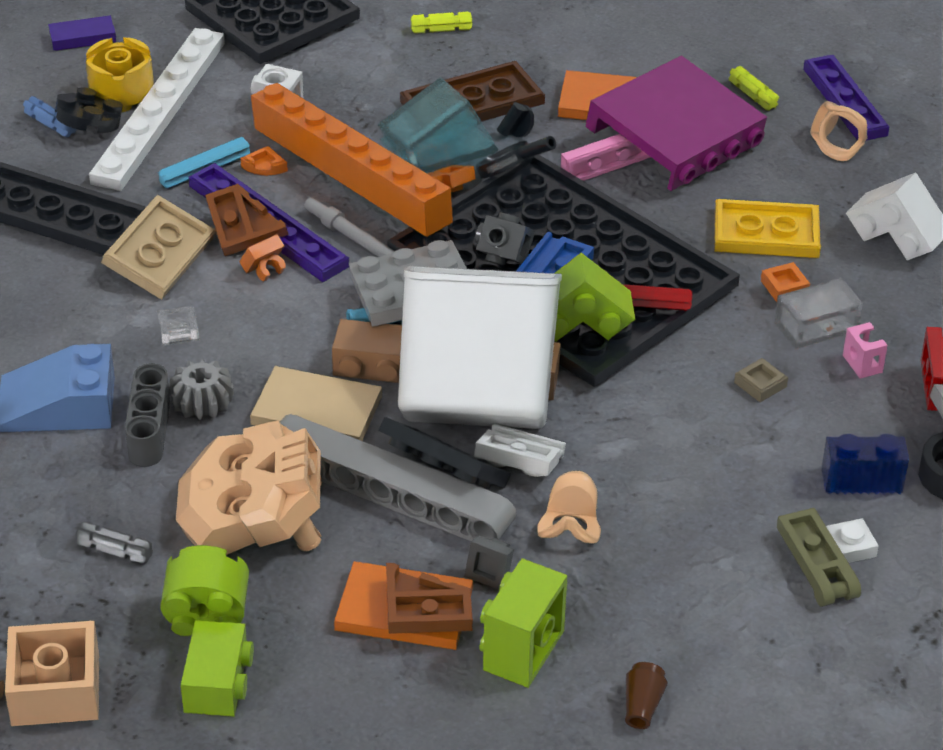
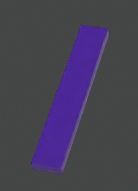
[188,163,349,282]

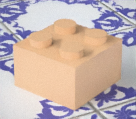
[5,621,99,726]

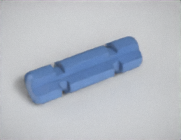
[23,96,77,137]

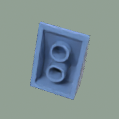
[0,344,115,432]

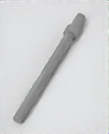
[304,197,395,257]

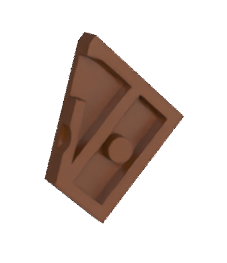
[205,184,289,256]

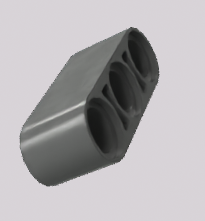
[125,363,170,467]

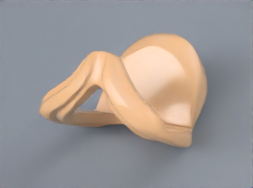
[810,101,867,161]
[537,471,601,544]

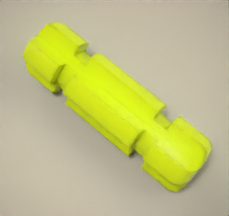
[411,11,472,33]
[729,66,779,111]

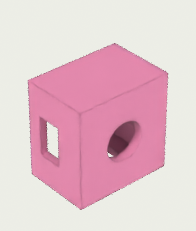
[843,322,888,379]

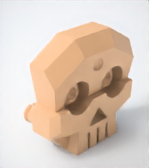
[176,420,322,555]

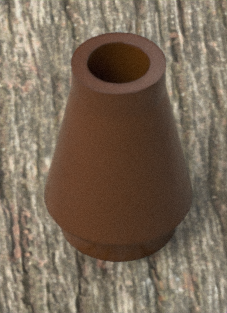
[625,662,668,729]

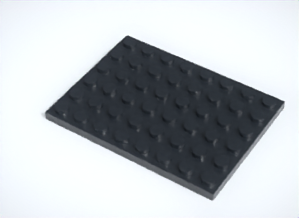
[387,155,740,387]

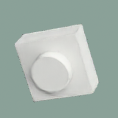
[826,518,879,563]

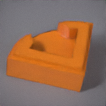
[240,146,288,176]

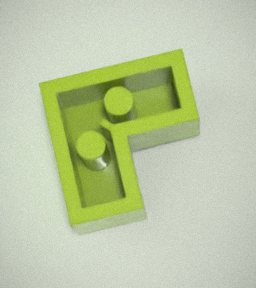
[554,253,635,341]

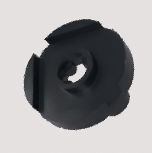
[55,87,123,133]

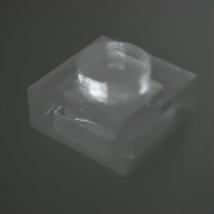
[157,306,199,345]

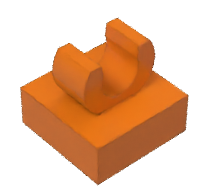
[239,234,286,282]

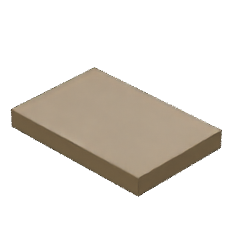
[101,195,216,300]
[250,366,382,441]

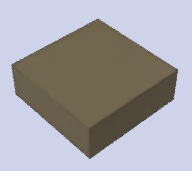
[734,358,788,402]

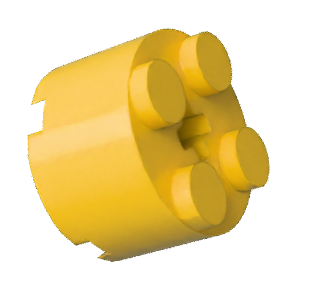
[86,37,154,112]

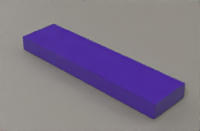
[803,54,890,141]

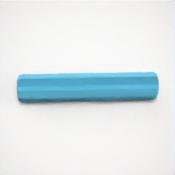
[158,137,250,188]

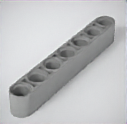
[280,414,516,541]

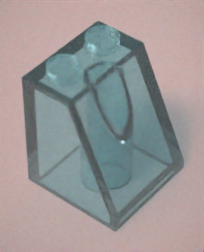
[377,77,498,173]

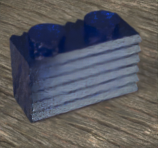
[822,434,909,495]

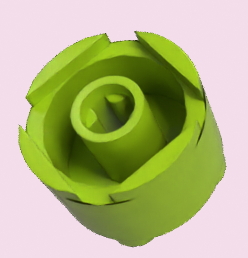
[160,545,249,636]

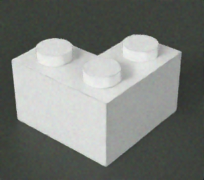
[846,172,943,260]

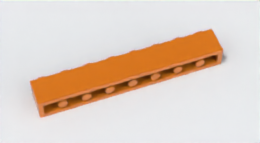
[251,83,453,237]

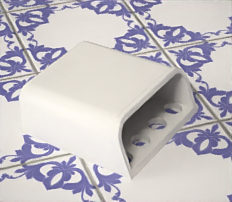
[398,266,562,429]

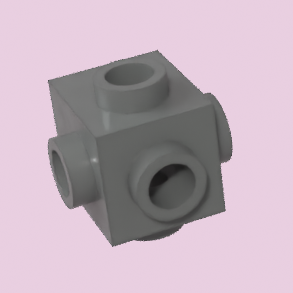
[475,212,535,266]

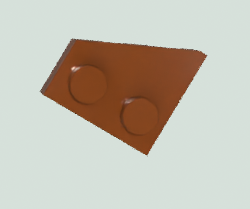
[386,563,473,634]

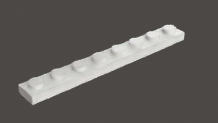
[89,28,225,191]

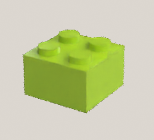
[479,558,567,688]

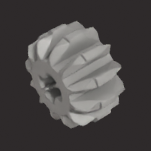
[169,359,234,420]

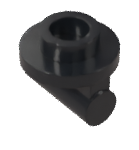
[497,102,534,138]

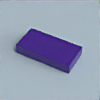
[48,15,116,51]

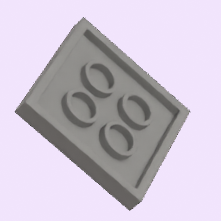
[348,240,467,327]

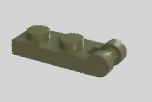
[776,508,861,607]

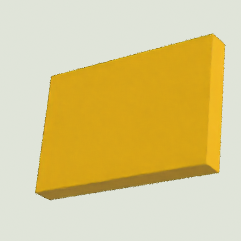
[714,199,821,258]

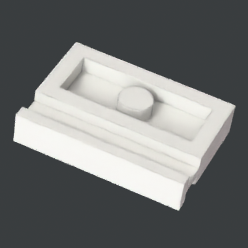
[474,424,566,477]

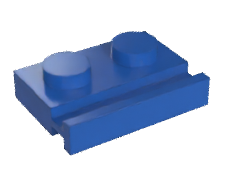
[516,232,594,274]

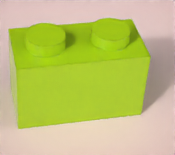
[181,620,254,717]

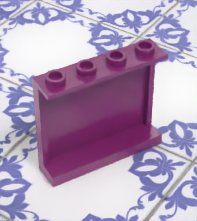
[585,55,767,191]

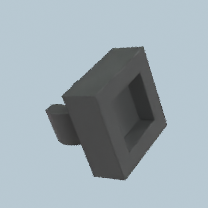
[464,536,514,590]

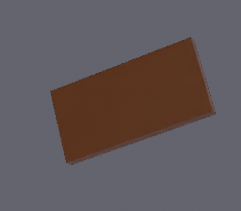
[400,61,545,137]

